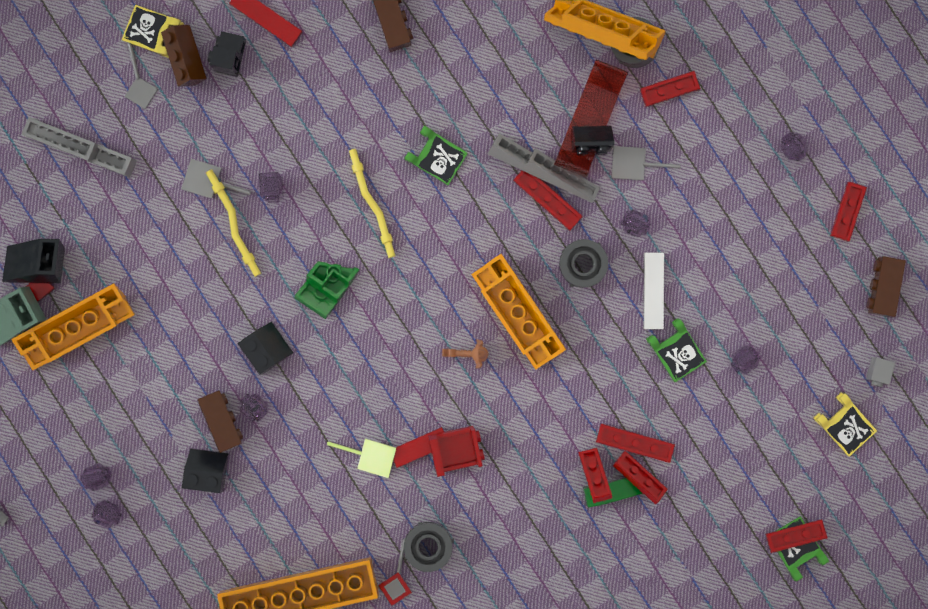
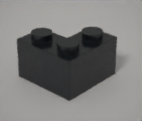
[208,31,246,77]

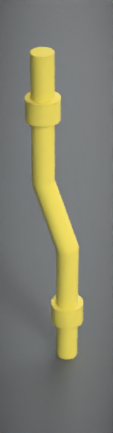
[349,149,395,258]
[206,169,261,277]

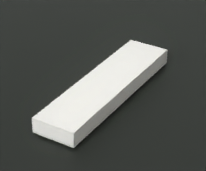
[644,253,664,329]

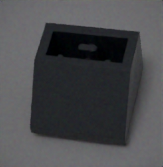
[571,126,614,156]

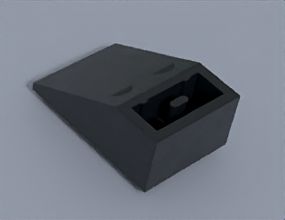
[2,239,65,283]

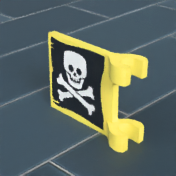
[122,5,184,58]
[813,392,877,457]

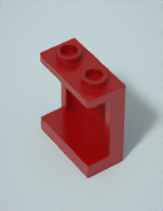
[428,426,485,477]

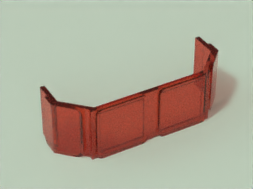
[554,59,629,177]

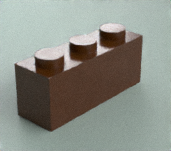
[373,0,414,52]
[161,25,207,87]
[866,256,906,318]
[197,390,243,453]

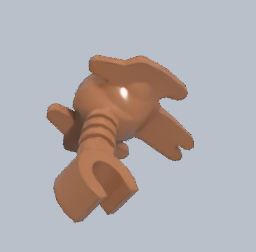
[442,339,489,369]

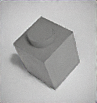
[866,357,895,387]

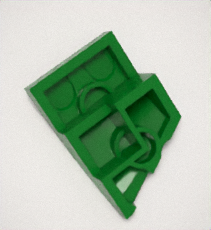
[294,261,359,319]

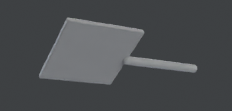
[611,146,681,180]
[181,159,251,199]

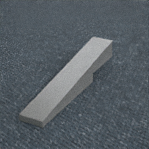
[21,117,137,178]
[487,133,600,203]

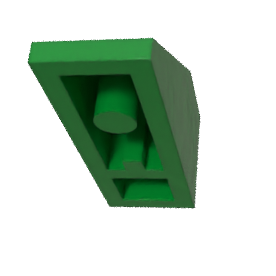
[582,478,643,508]

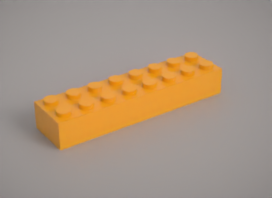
[217,557,379,609]

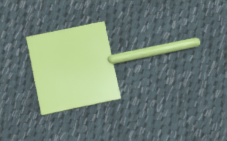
[327,439,396,478]

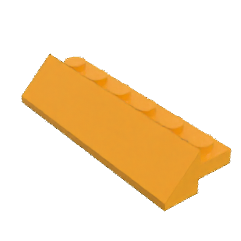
[544,0,666,60]
[471,253,567,370]
[11,283,135,370]

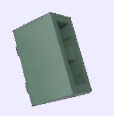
[0,286,47,346]

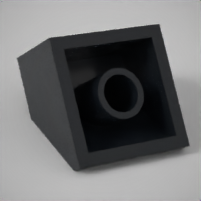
[237,322,294,375]
[182,448,229,493]

